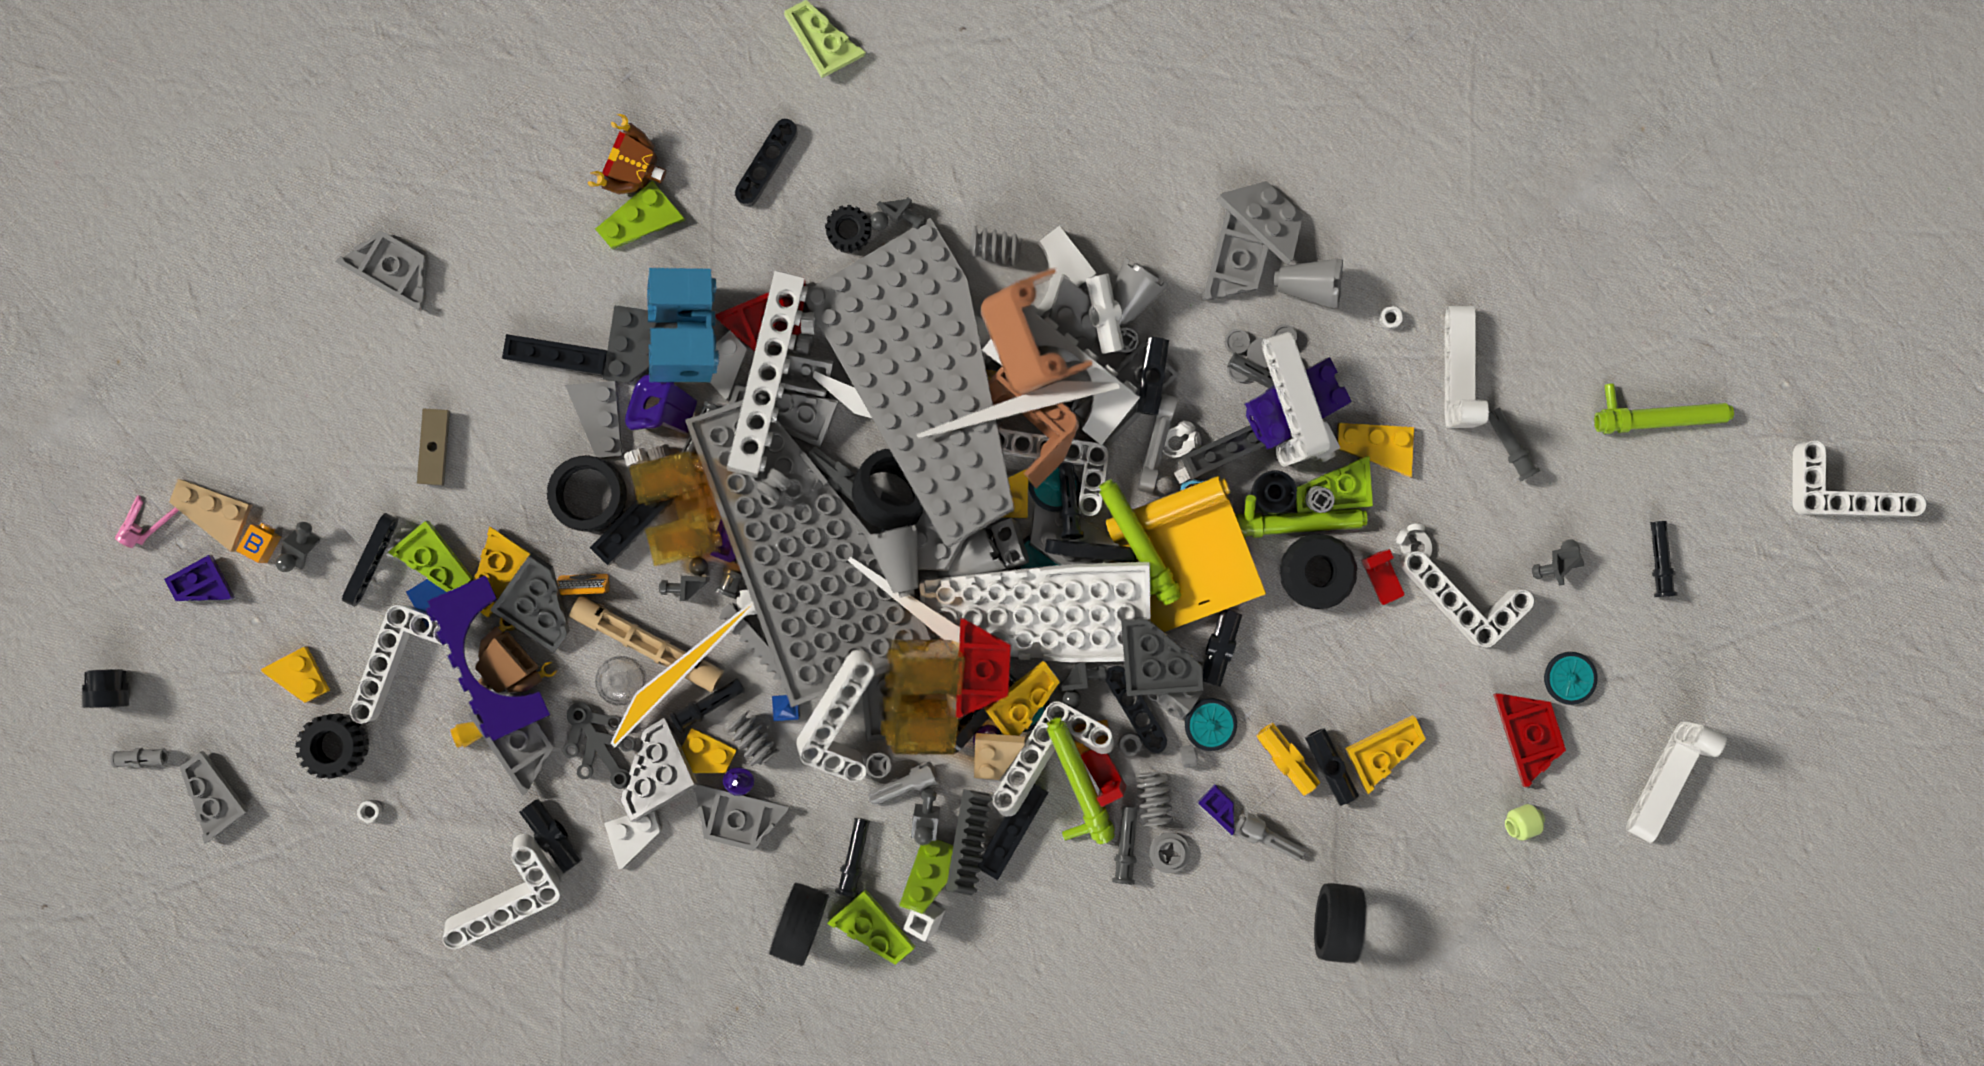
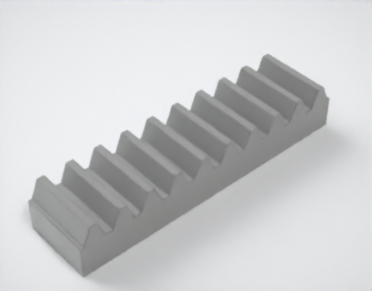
[719,603,784,688]

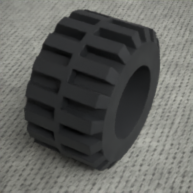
[295,713,369,779]

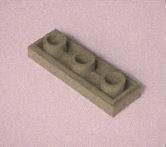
[417,408,450,486]

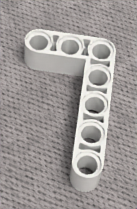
[1445,306,1489,428]
[1262,332,1330,467]
[998,429,1109,517]
[1792,440,1926,517]
[1400,551,1534,648]
[350,605,447,724]
[796,650,874,782]
[993,702,1115,817]
[1626,721,1726,843]
[443,834,560,949]

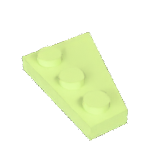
[784,0,866,78]

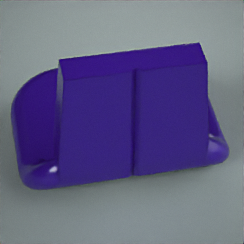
[625,374,697,434]

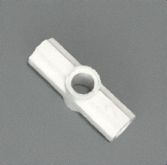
[1086,274,1124,353]

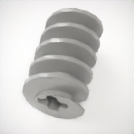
[969,225,1023,266]
[725,710,780,766]
[1136,772,1173,826]

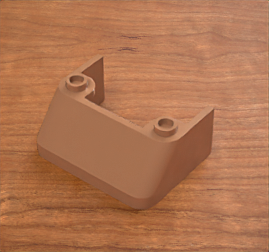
[981,268,1093,394]
[988,367,1078,488]

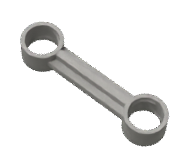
[1137,393,1177,494]

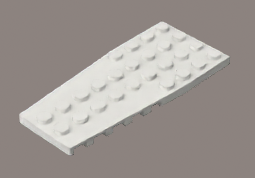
[920,562,1150,662]

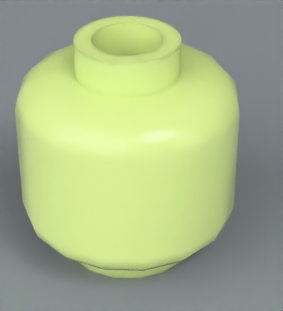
[1505,804,1545,841]

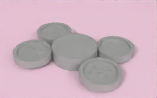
[1224,325,1297,382]

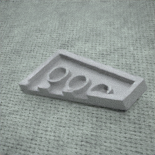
[729,383,839,447]

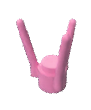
[115,495,179,548]

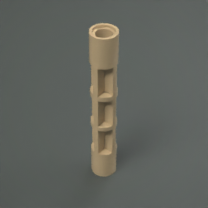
[569,595,724,693]

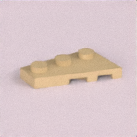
[169,479,252,552]

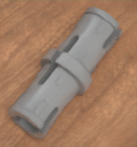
[110,748,168,768]

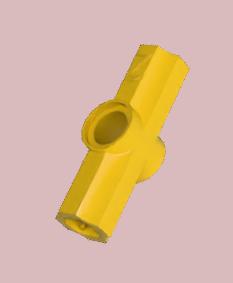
[1256,723,1321,796]

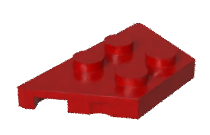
[715,279,806,352]
[956,618,1011,718]
[1493,693,1566,788]

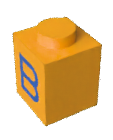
[236,523,281,563]

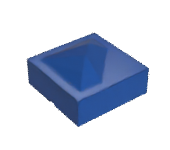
[772,695,800,721]

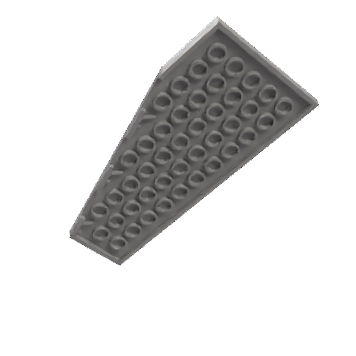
[805,218,1014,549]
[685,396,936,707]

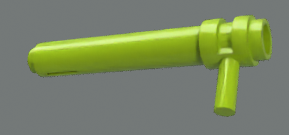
[1594,383,1734,434]
[1099,479,1181,605]
[1236,495,1367,539]
[1047,718,1115,844]

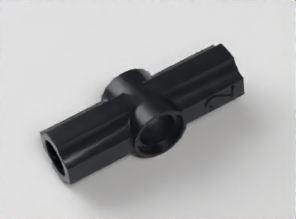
[1136,337,1169,416]
[1202,609,1242,687]
[1304,728,1359,806]
[519,799,583,873]

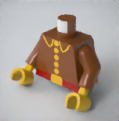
[588,114,667,195]

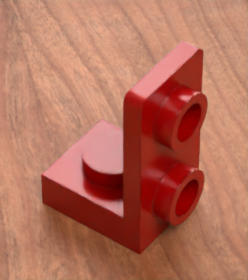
[1361,549,1405,605]
[1081,744,1127,807]

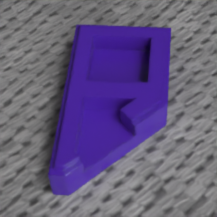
[1197,784,1235,835]

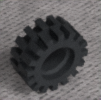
[825,205,871,253]

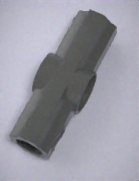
[807,447,875,502]

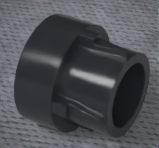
[1250,470,1297,515]
[82,669,129,708]

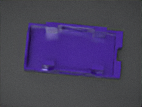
[1245,357,1352,449]

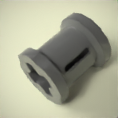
[715,568,744,599]

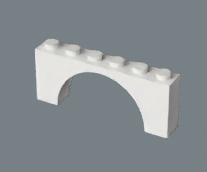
[975,226,1096,367]
[982,304,1140,445]

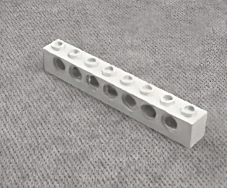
[727,271,808,478]

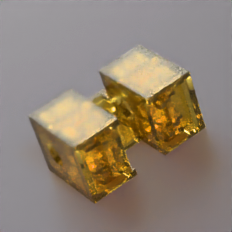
[629,451,723,567]
[881,640,964,755]

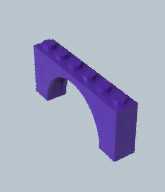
[426,575,550,741]

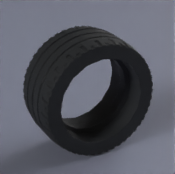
[852,448,924,530]
[547,455,627,532]
[769,883,829,966]
[1314,883,1367,963]

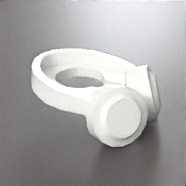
[1163,420,1201,458]
[1396,523,1432,563]

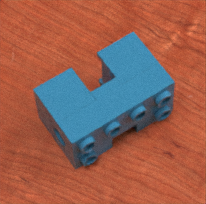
[647,268,719,382]

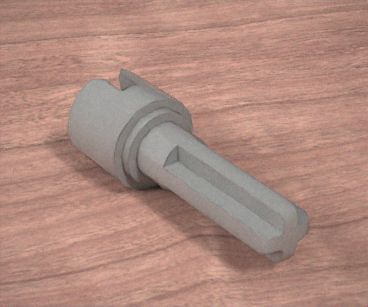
[868,761,939,805]
[1235,812,1305,861]

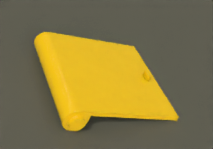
[1106,476,1266,632]

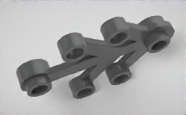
[563,702,636,789]

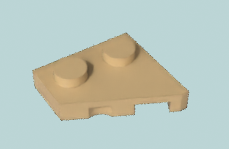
[974,733,1025,780]

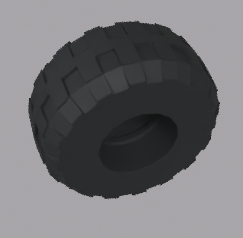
[1280,534,1358,609]

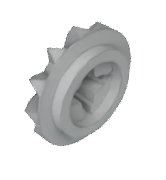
[1150,833,1190,873]

